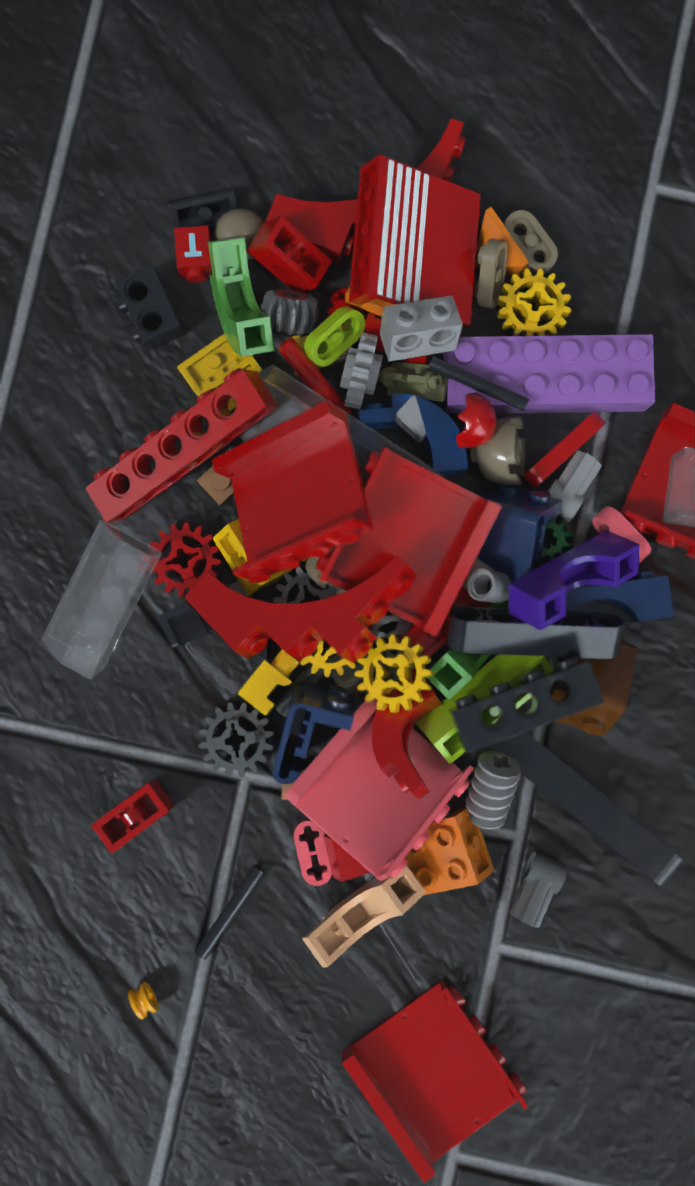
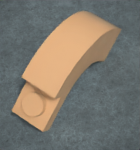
[302,865,426,968]

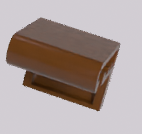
[550,640,638,737]

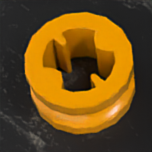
[128,982,159,1019]

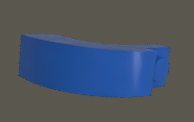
[358,393,468,477]

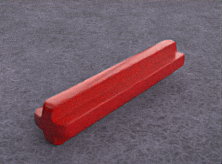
[278,337,352,418]

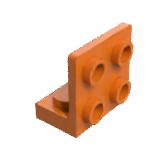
[406,806,495,895]

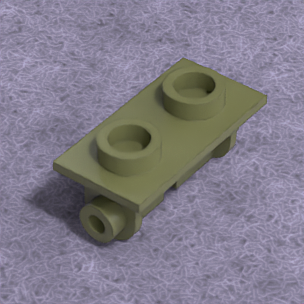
[378,362,448,402]

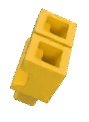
[237,649,300,716]

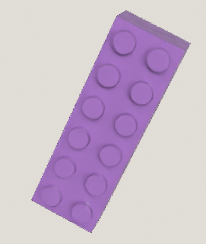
[443,334,655,414]

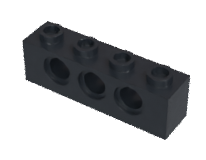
[448,657,605,753]

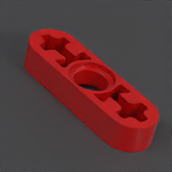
[523,411,606,489]

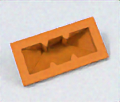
[475,207,529,277]

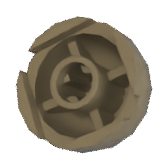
[471,417,526,485]

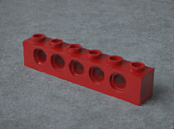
[85,368,279,523]

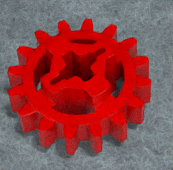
[146,522,222,597]

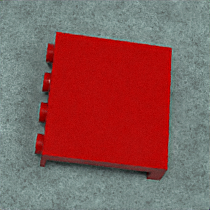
[315,447,502,636]

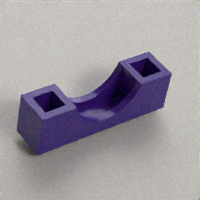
[508,530,640,631]

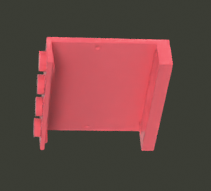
[284,700,474,882]

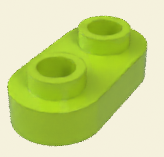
[304,306,365,367]

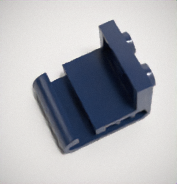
[477,484,563,582]
[273,682,354,784]

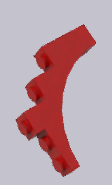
[265,118,467,265]
[184,555,417,664]

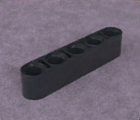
[447,607,624,659]

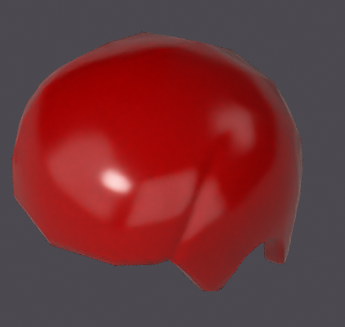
[456,393,497,449]

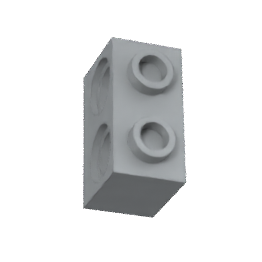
[380,296,462,361]

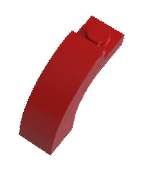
[372,668,442,799]

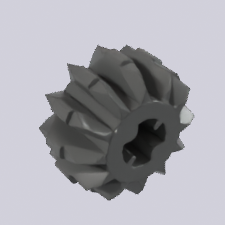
[261,289,319,335]

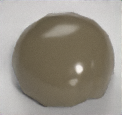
[213,208,264,260]

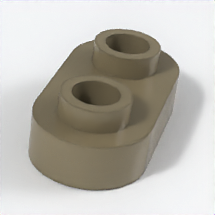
[504,210,558,274]
[474,238,508,309]

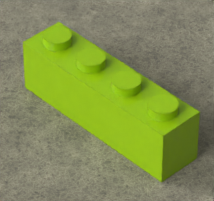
[416,654,554,764]

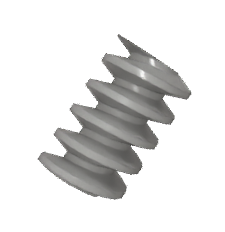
[465,751,521,830]

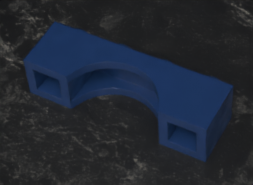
[566,571,674,623]

